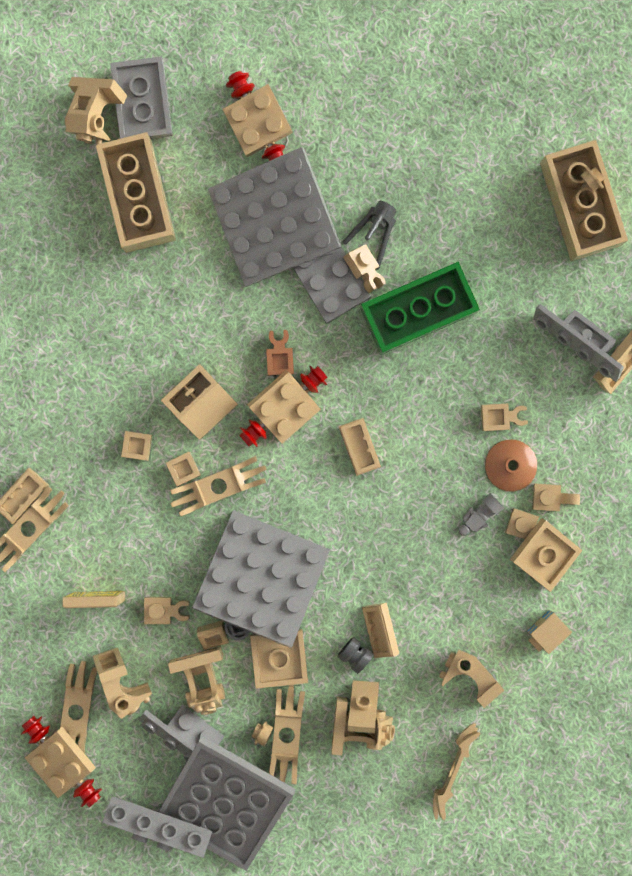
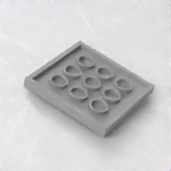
[208,147,342,287]
[192,510,330,648]
[158,736,296,871]

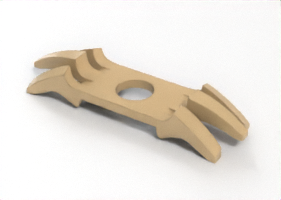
[170,456,267,516]
[0,486,69,572]
[60,661,97,754]
[269,685,305,784]
[433,723,480,820]

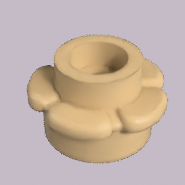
[252,721,274,747]

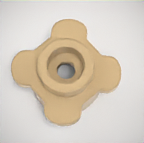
[580,166,605,192]

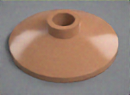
[485,439,537,491]

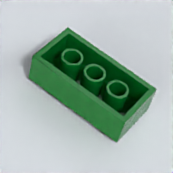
[360,261,480,355]

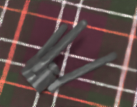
[343,201,396,270]

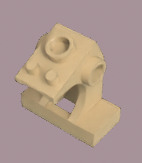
[65,77,127,144]
[168,646,225,715]
[93,647,152,719]
[439,650,504,708]
[331,697,395,755]

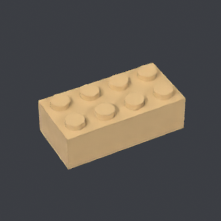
[96,132,176,253]
[540,140,628,262]

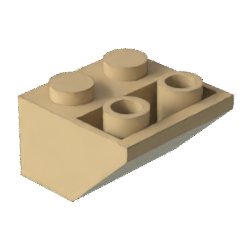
[161,364,238,440]

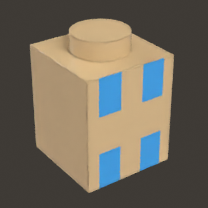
[527,610,572,654]

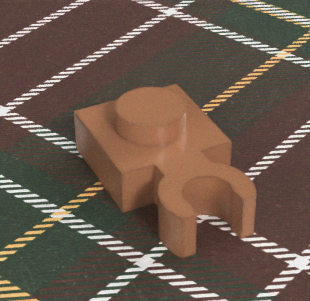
[266,330,294,376]

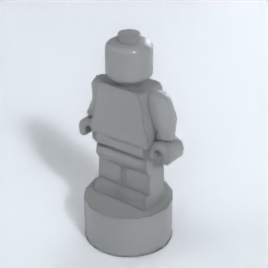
[459,493,504,536]

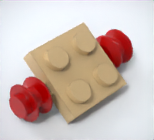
[223,71,293,161]
[239,366,328,447]
[21,716,102,807]

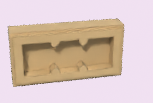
[339,418,381,476]
[0,468,49,524]
[362,603,399,658]
[348,680,379,733]

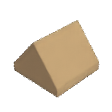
[197,621,229,650]

